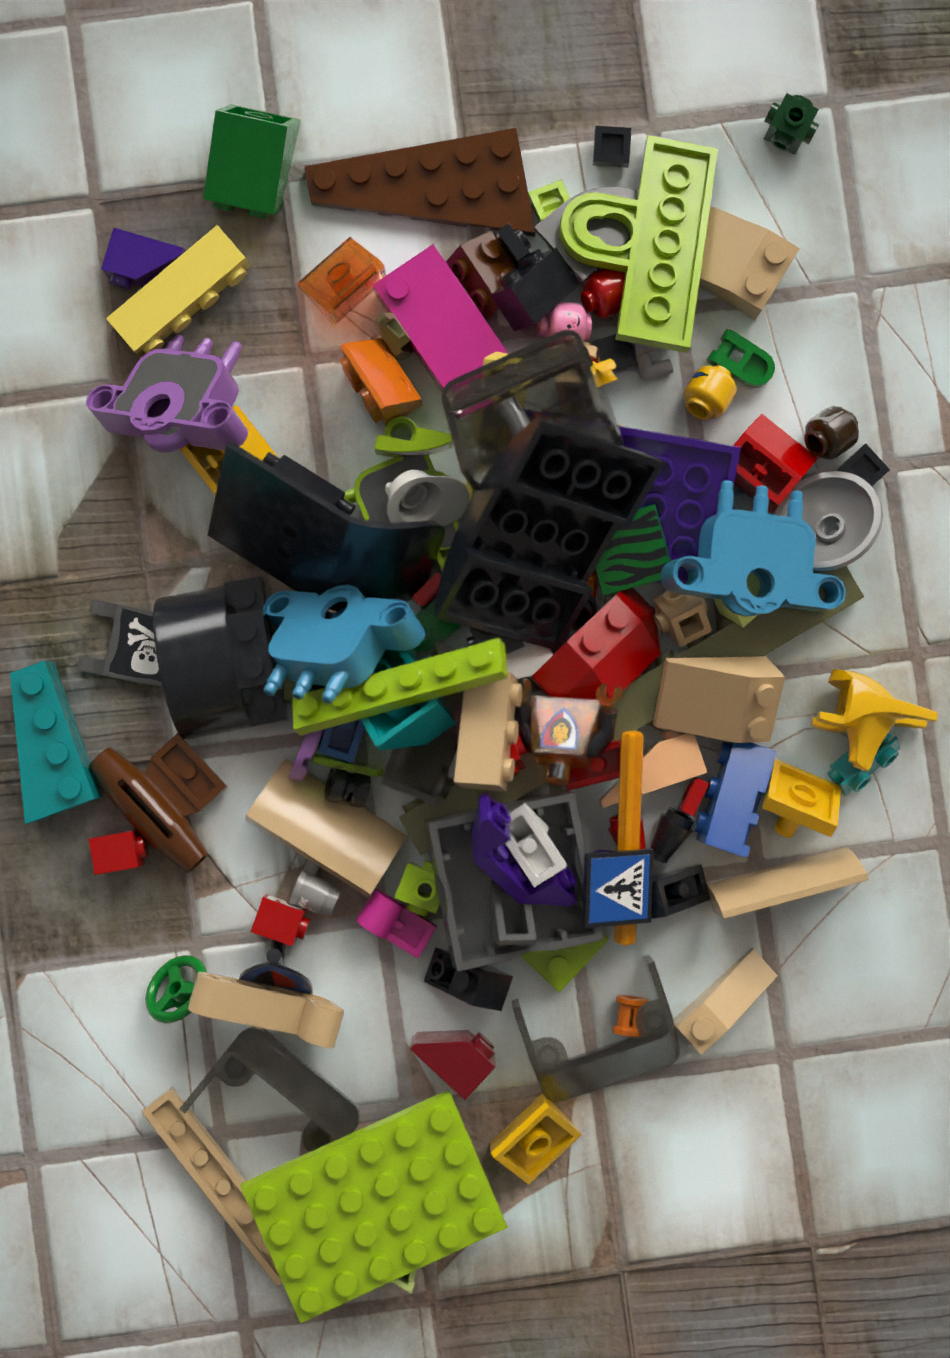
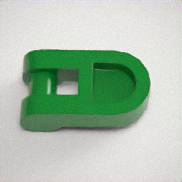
[706,329,775,388]

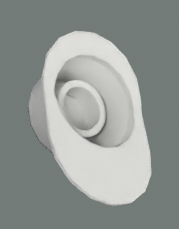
[385,470,469,526]

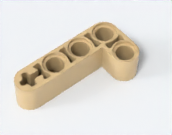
[188,972,344,1048]

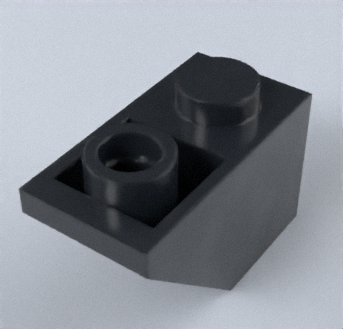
[423,947,513,1011]

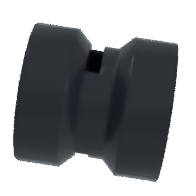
[325,765,371,808]

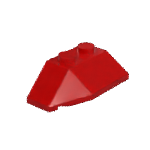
[531,588,661,704]

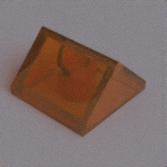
[297,237,386,326]

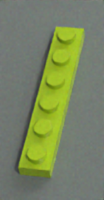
[292,638,508,736]

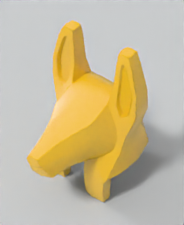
[810,669,938,771]

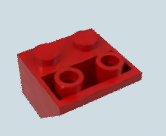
[734,414,818,514]

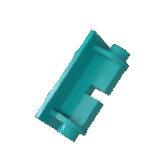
[827,733,900,796]

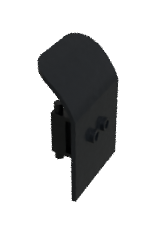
[207,441,445,612]

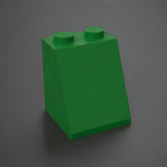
[203,104,301,218]

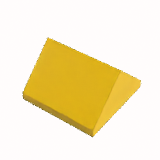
[490,1092,582,1185]

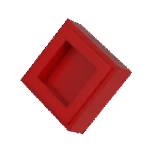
[411,572,441,609]
[678,777,710,817]

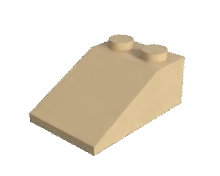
[699,206,800,320]
[653,656,785,743]

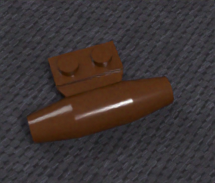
[89,733,228,873]

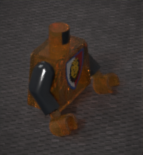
[514,678,623,785]

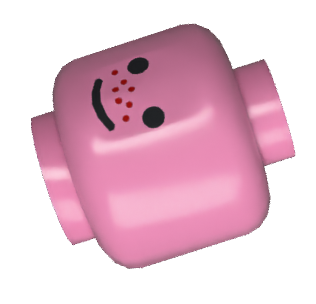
[536,302,592,350]

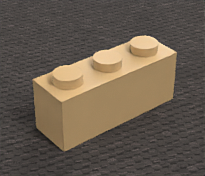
[454,672,522,792]

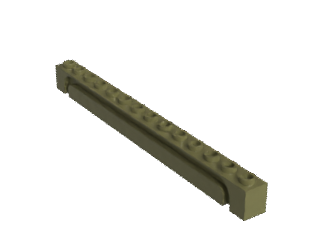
[399,566,864,855]

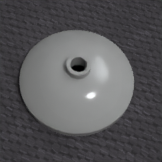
[774,471,883,571]

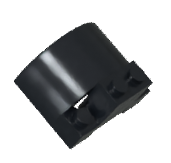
[153,576,289,739]

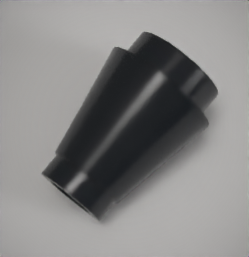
[650,807,694,864]

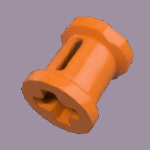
[612,995,648,1037]

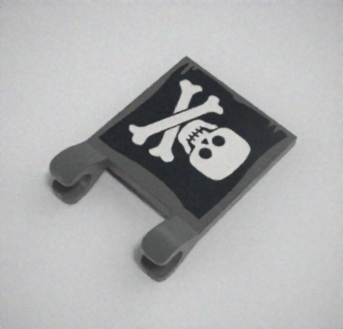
[77,599,163,688]

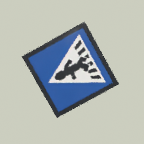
[582,849,654,928]

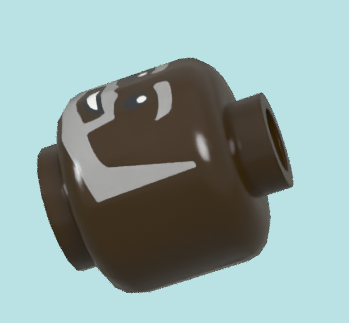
[804,406,859,460]

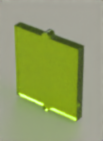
[312,753,383,777]

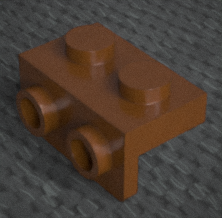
[446,231,516,320]

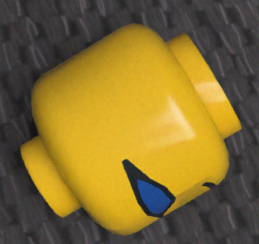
[683,365,737,420]

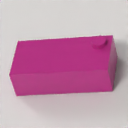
[373,244,509,412]

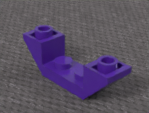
[471,792,576,906]

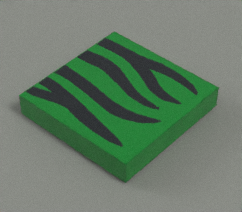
[595,504,671,596]

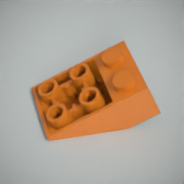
[339,338,423,427]

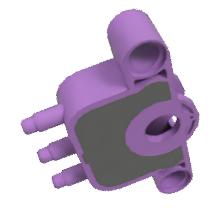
[86,334,248,453]

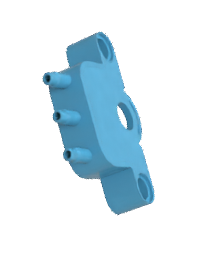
[661,481,846,617]
[263,585,425,704]

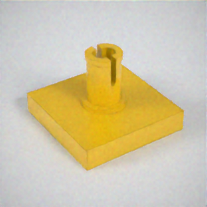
[762,759,841,838]

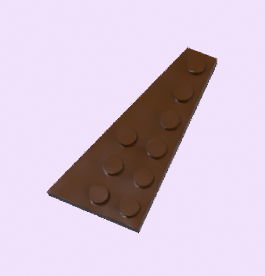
[304,128,536,237]

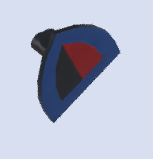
[239,940,313,993]

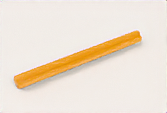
[614,731,644,946]

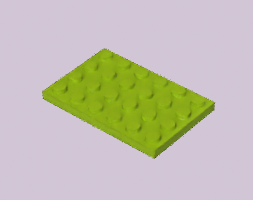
[241,1090,508,1324]

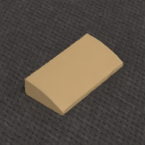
[246,759,408,898]
[707,847,869,919]

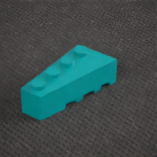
[10,660,103,824]

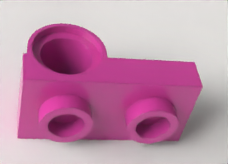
[356,888,437,958]

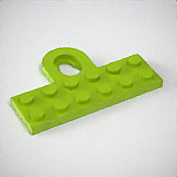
[559,135,718,353]

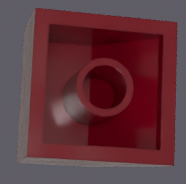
[410,1030,496,1100]

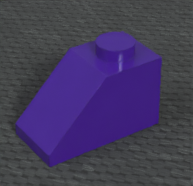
[101,228,185,289]

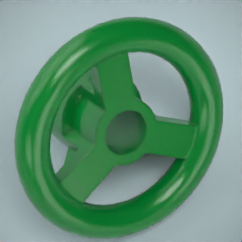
[145,955,207,1023]

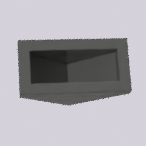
[490,881,537,945]

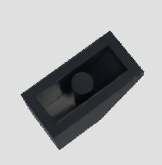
[651,865,710,919]

